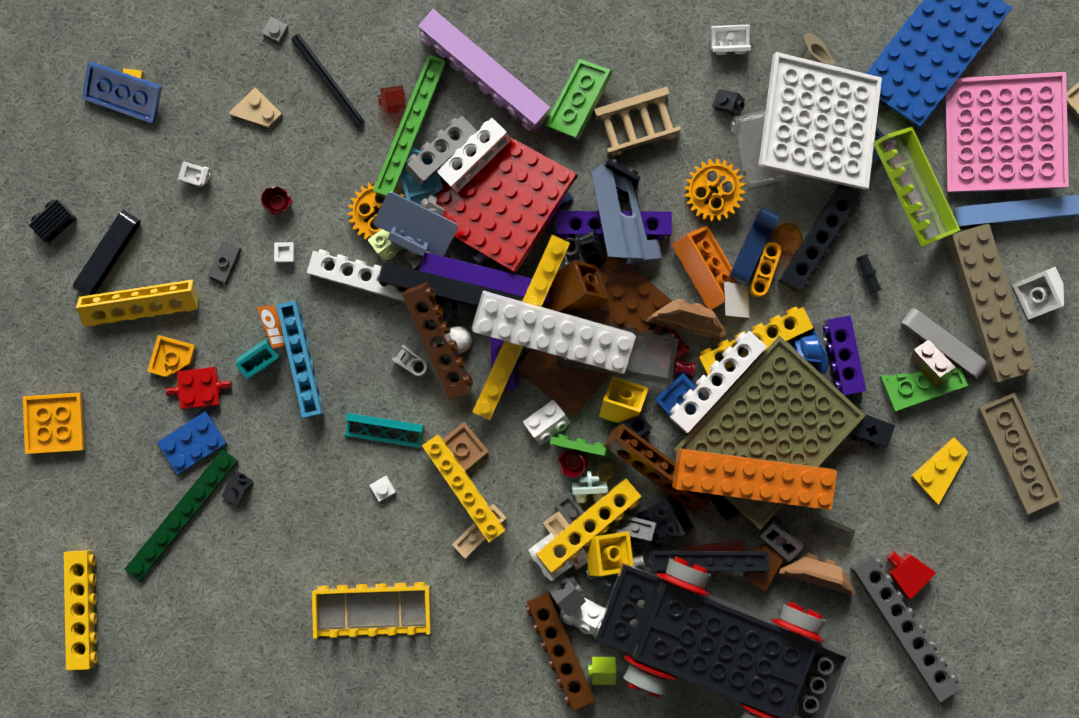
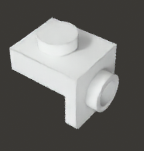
[178,161,210,187]

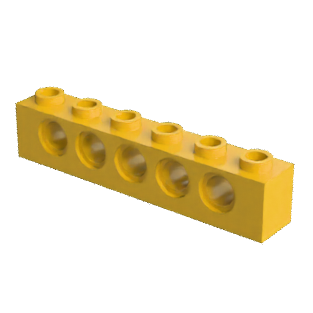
[76,280,199,326]
[697,306,813,376]
[422,434,506,542]
[535,479,641,573]
[64,550,98,670]

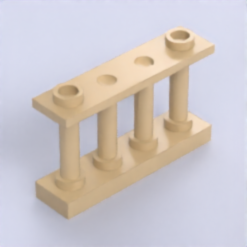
[594,87,681,157]

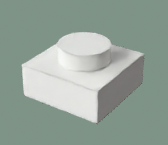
[274,242,295,263]
[370,475,396,502]

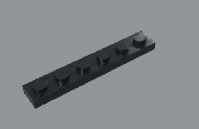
[651,551,769,572]

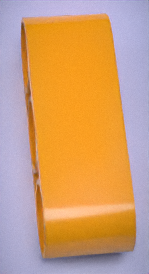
[749,242,781,297]

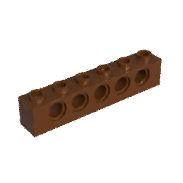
[402,282,473,400]
[604,424,712,513]
[525,591,595,710]

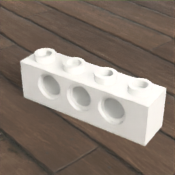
[437,118,512,193]

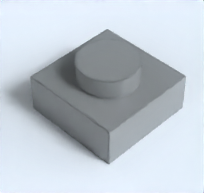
[262,17,288,43]

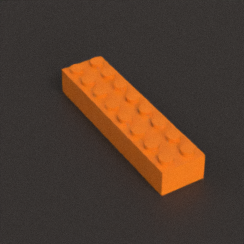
[672,448,837,510]

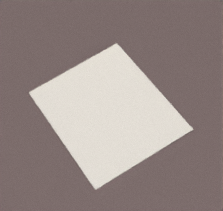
[724,282,749,318]

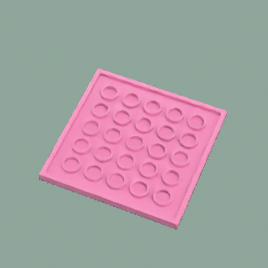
[946,72,1069,193]

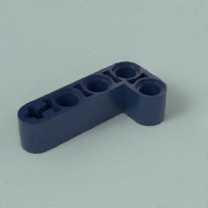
[728,207,780,286]

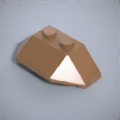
[647,299,726,339]
[777,553,855,596]

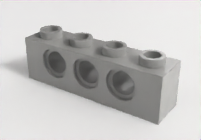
[405,116,477,186]

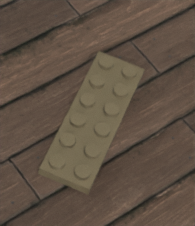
[978,393,1063,514]

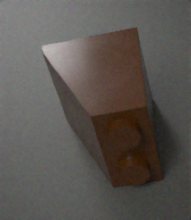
[548,260,610,316]

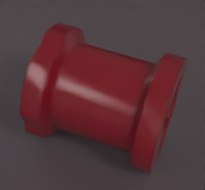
[673,359,696,379]

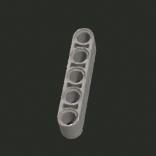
[900,308,988,380]

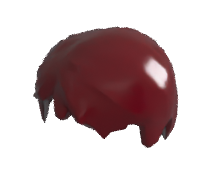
[261,187,293,215]
[558,449,588,478]

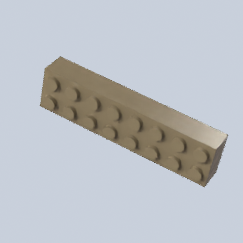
[946,223,1035,383]

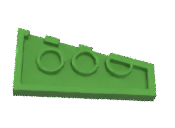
[880,368,968,413]

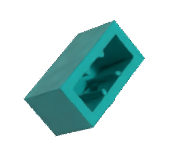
[235,337,279,379]

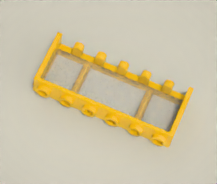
[312,582,432,638]

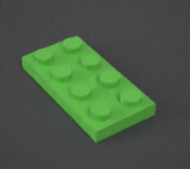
[545,59,613,140]

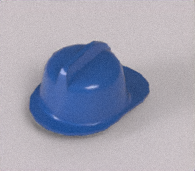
[795,331,828,374]

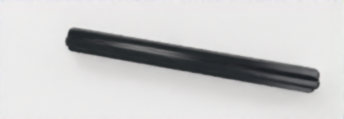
[291,34,365,127]

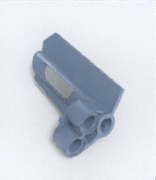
[592,165,662,265]

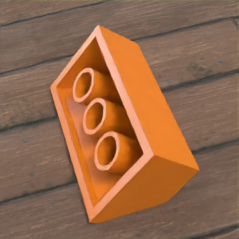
[671,225,740,310]

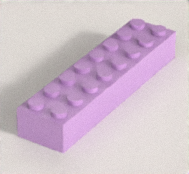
[418,9,550,133]

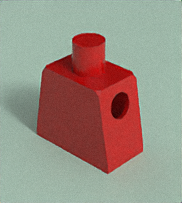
[886,551,936,599]

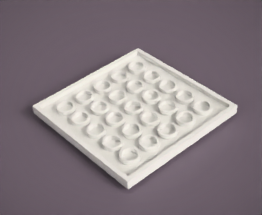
[758,52,882,190]

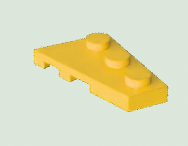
[911,438,968,505]

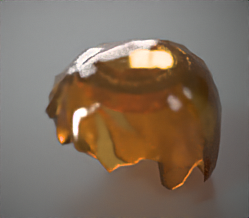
[774,222,803,254]

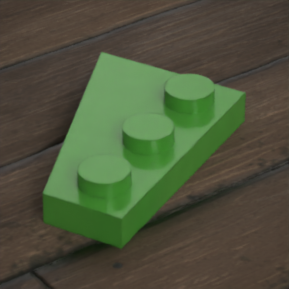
[550,434,615,459]

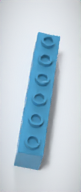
[277,301,325,418]

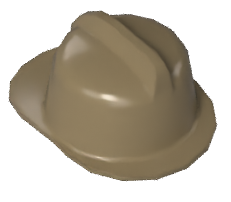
[804,33,835,66]

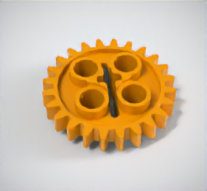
[684,159,747,221]
[347,181,405,241]

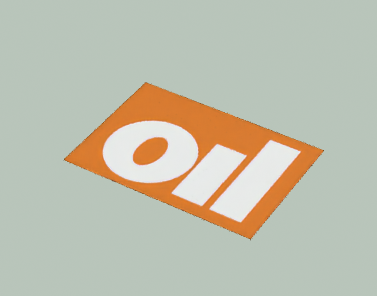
[256,305,286,348]

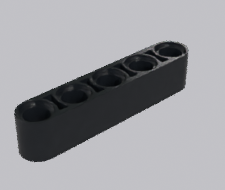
[73,210,141,296]

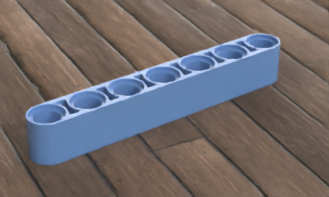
[954,195,1079,228]

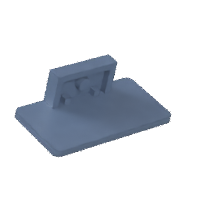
[374,191,458,256]

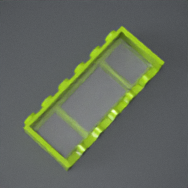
[873,127,960,247]

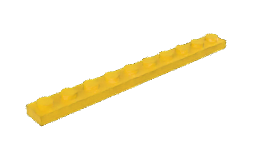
[472,235,570,420]

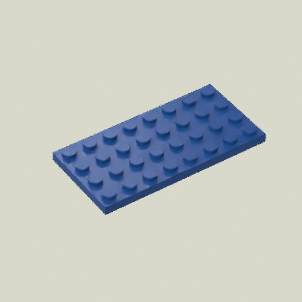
[866,0,1012,129]

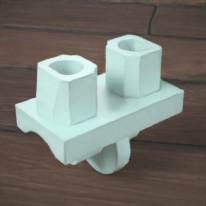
[572,471,608,503]

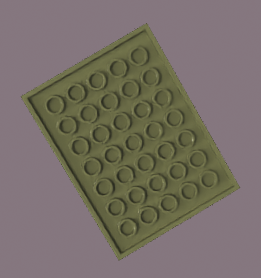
[673,336,866,530]

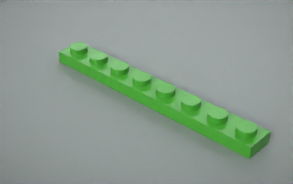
[373,54,446,197]

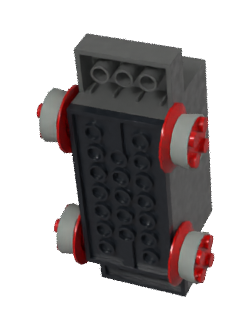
[594,556,852,718]

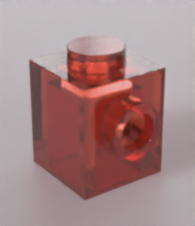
[377,85,407,113]

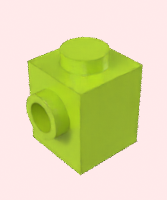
[588,657,616,685]

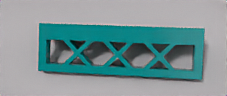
[345,413,425,448]

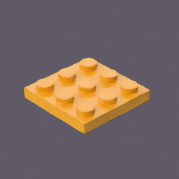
[23,393,85,454]

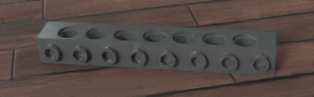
[850,555,960,702]

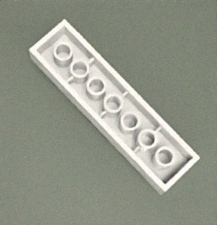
[472,291,636,374]

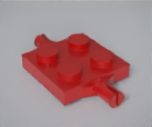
[166,367,232,410]

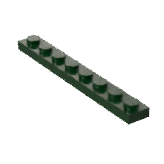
[124,449,239,581]

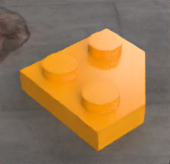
[147,335,196,377]

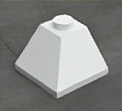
[1013,267,1064,320]

